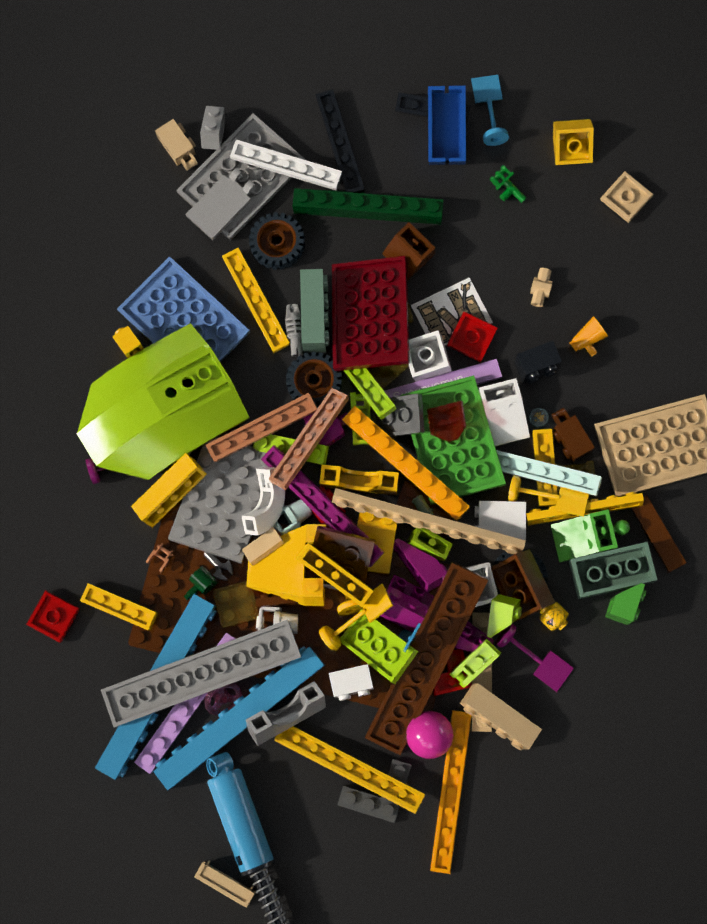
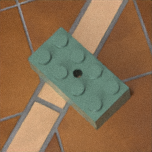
[300,269,330,353]
[569,542,657,600]

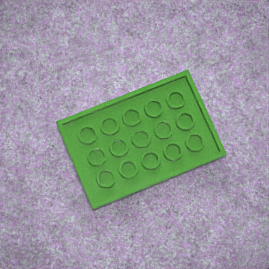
[400,375,506,505]

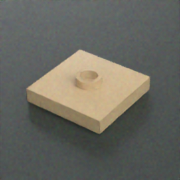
[600,171,654,223]

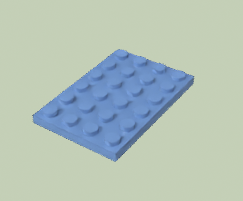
[117,256,250,363]

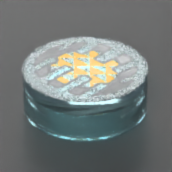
[529,408,549,428]

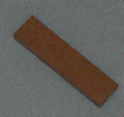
[631,496,686,573]

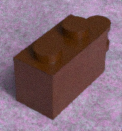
[551,408,595,462]

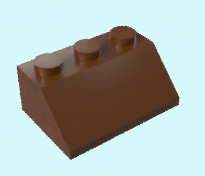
[491,549,555,622]

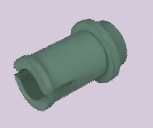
[412,495,434,515]

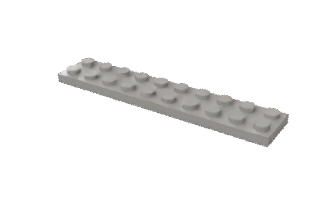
[101,620,302,727]

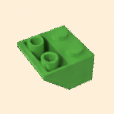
[605,583,647,625]

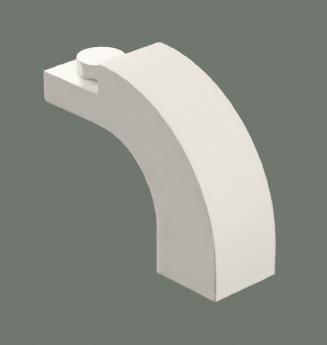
[242,467,285,535]

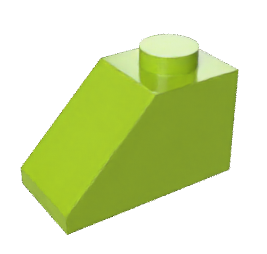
[406,528,453,561]
[487,594,522,638]

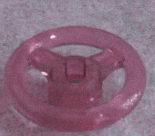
[204,683,242,716]

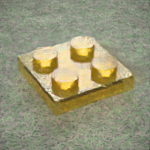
[212,581,259,628]

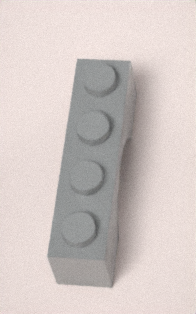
[246,681,326,746]

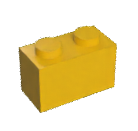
[112,326,144,359]

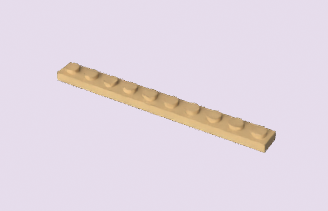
[332,488,526,555]

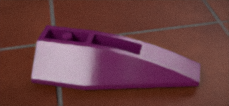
[380,575,494,652]

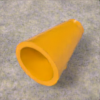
[569,316,608,357]

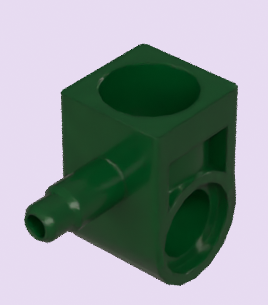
[184,566,219,600]

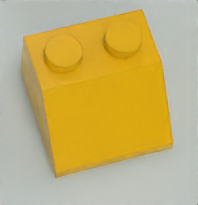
[553,119,594,165]

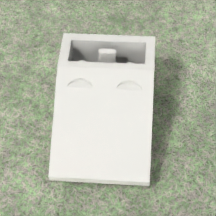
[479,378,530,446]

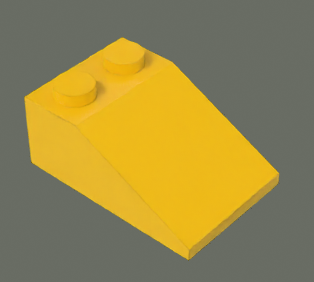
[357,512,397,575]

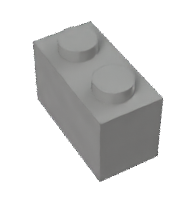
[200,106,225,150]

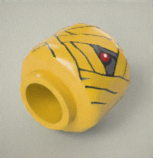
[539,602,569,631]

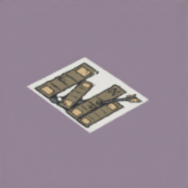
[411,278,493,345]

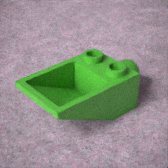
[550,509,630,563]

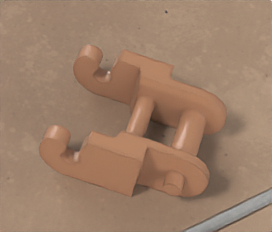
[146,543,173,573]

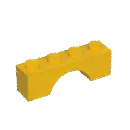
[319,465,399,495]

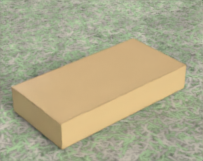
[242,527,284,566]

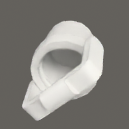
[256,607,298,634]

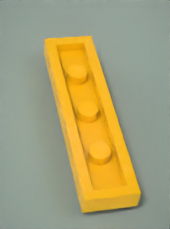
[532,429,558,507]
[80,583,158,631]

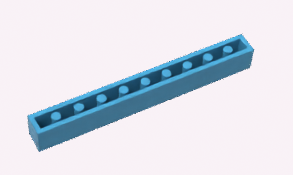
[95,594,217,780]
[153,646,325,790]

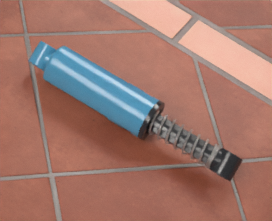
[206,752,290,924]

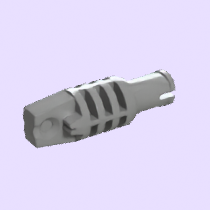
[285,304,303,357]

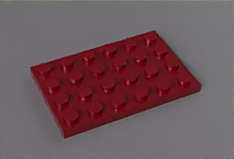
[332,256,410,371]

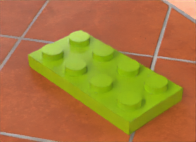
[340,609,418,684]

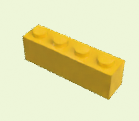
[131,453,207,528]
[296,542,373,607]

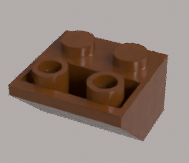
[382,222,436,280]

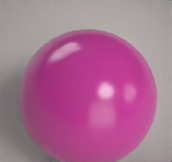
[406,711,454,759]

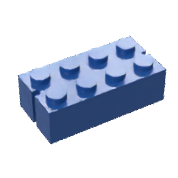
[428,86,466,165]

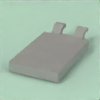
[185,168,256,240]

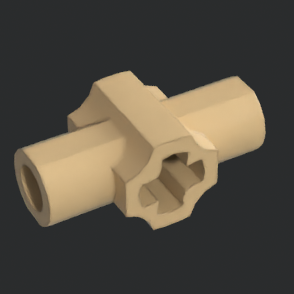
[530,268,553,307]

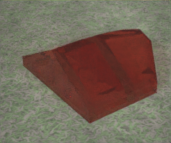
[427,401,466,442]

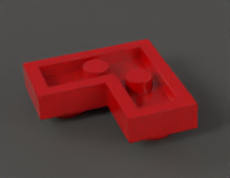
[433,649,472,696]

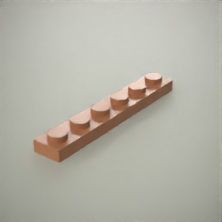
[269,388,349,490]
[206,393,317,463]

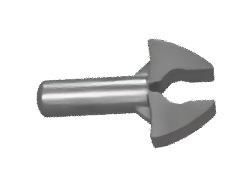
[204,552,234,581]

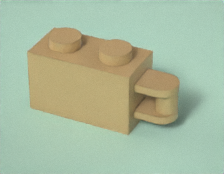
[155,119,198,171]

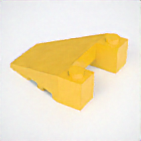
[247,524,326,606]

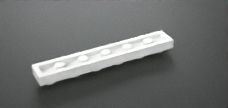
[230,140,342,190]

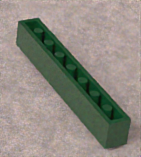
[292,188,443,225]

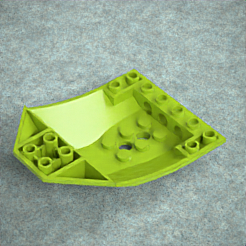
[77,323,250,480]

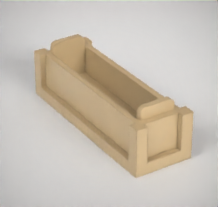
[194,860,256,908]

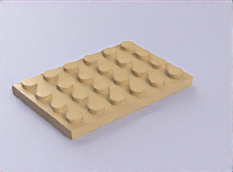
[594,394,707,497]

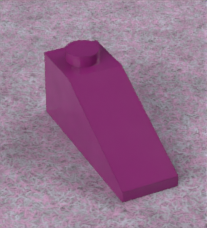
[393,539,447,593]

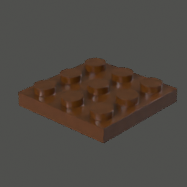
[305,526,375,590]

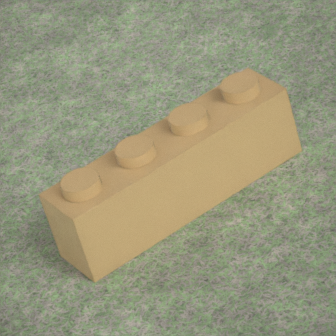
[460,683,542,750]

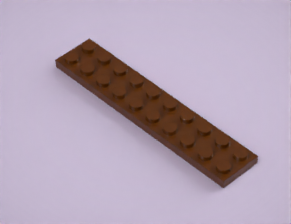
[365,562,488,755]

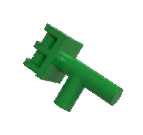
[490,165,526,203]

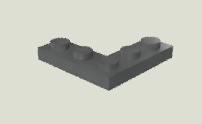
[338,759,411,823]

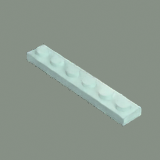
[496,450,602,496]

